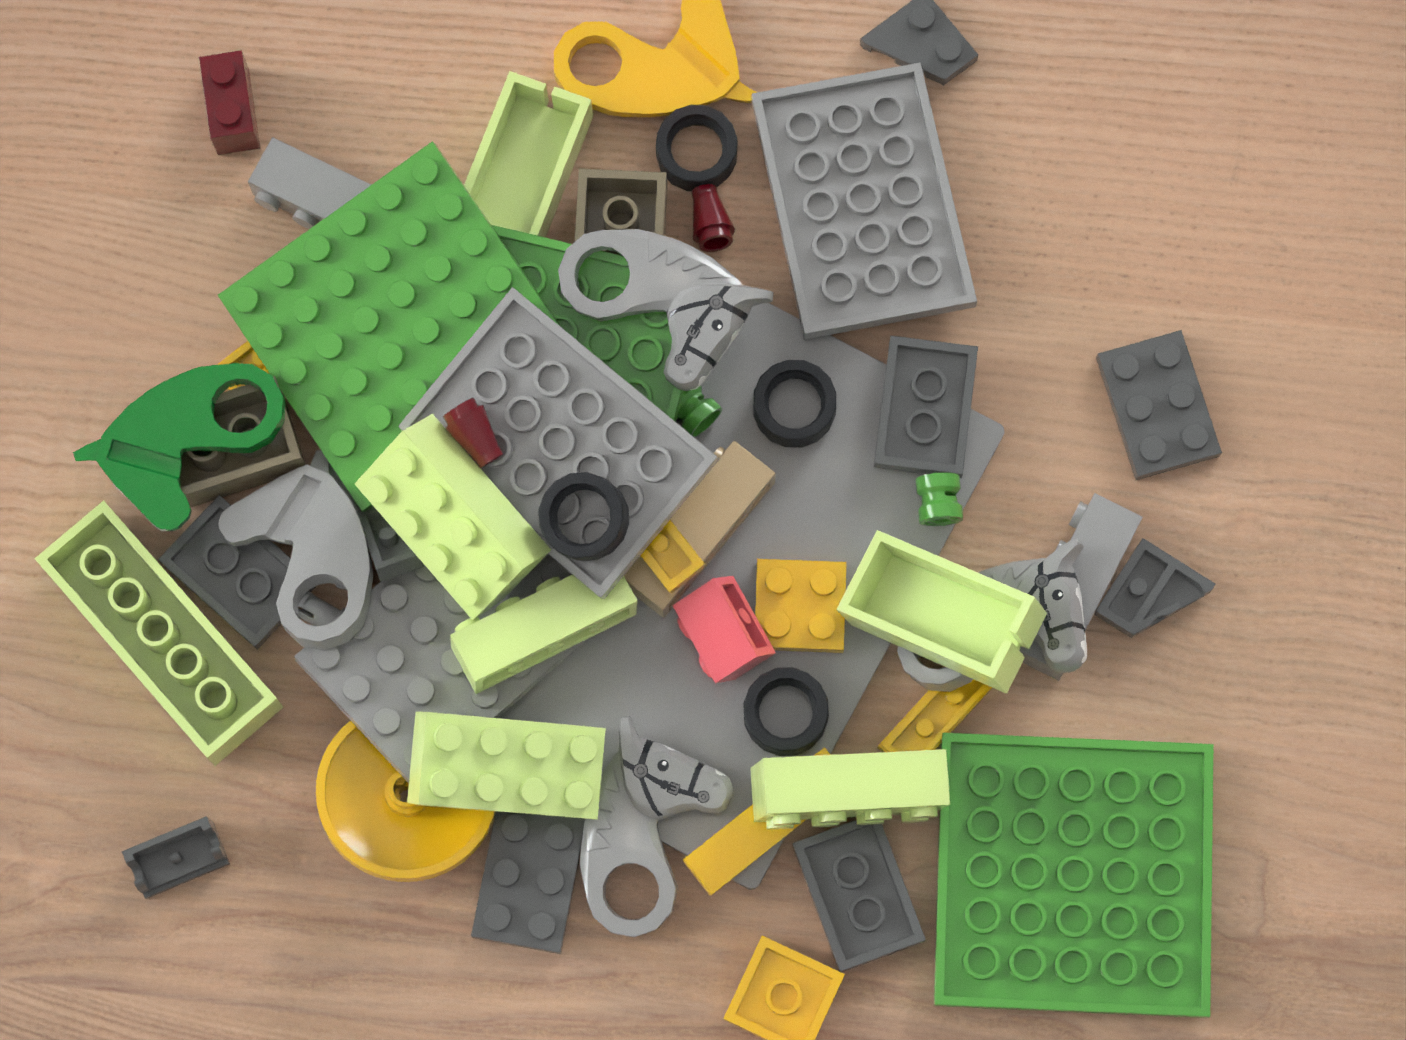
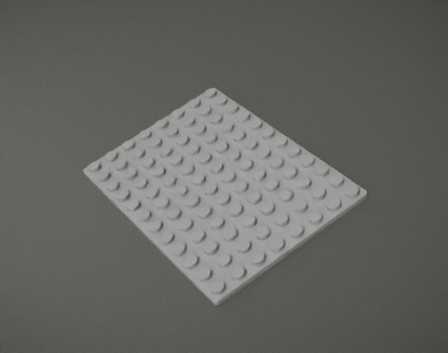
[499,303,1004,890]

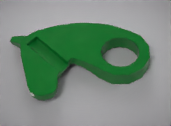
[73,363,285,532]

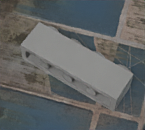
[248,137,371,229]
[1019,493,1143,681]

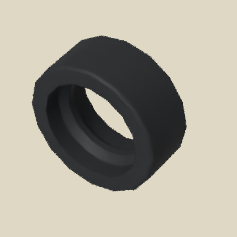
[656,104,738,191]
[753,360,837,448]
[538,472,629,561]
[743,667,829,756]

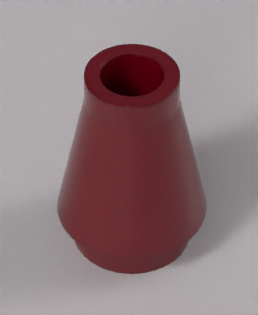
[691,184,735,252]
[443,397,503,468]

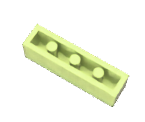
[450,574,638,694]

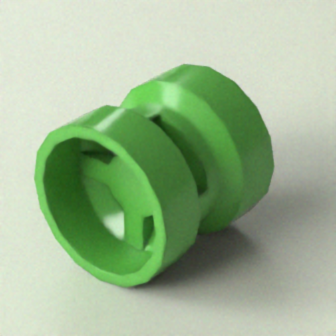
[677,385,723,438]
[915,472,963,526]

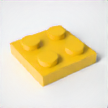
[755,559,847,653]
[723,935,845,1040]

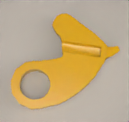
[554,0,758,117]

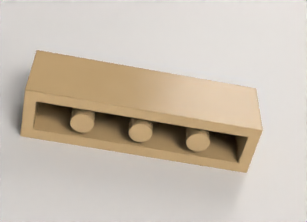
[624,441,776,618]

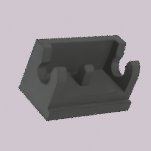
[121,816,230,899]

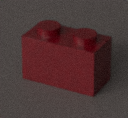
[199,50,260,155]

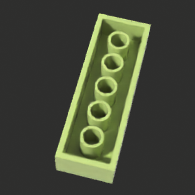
[34,500,283,766]

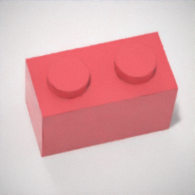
[672,576,776,684]

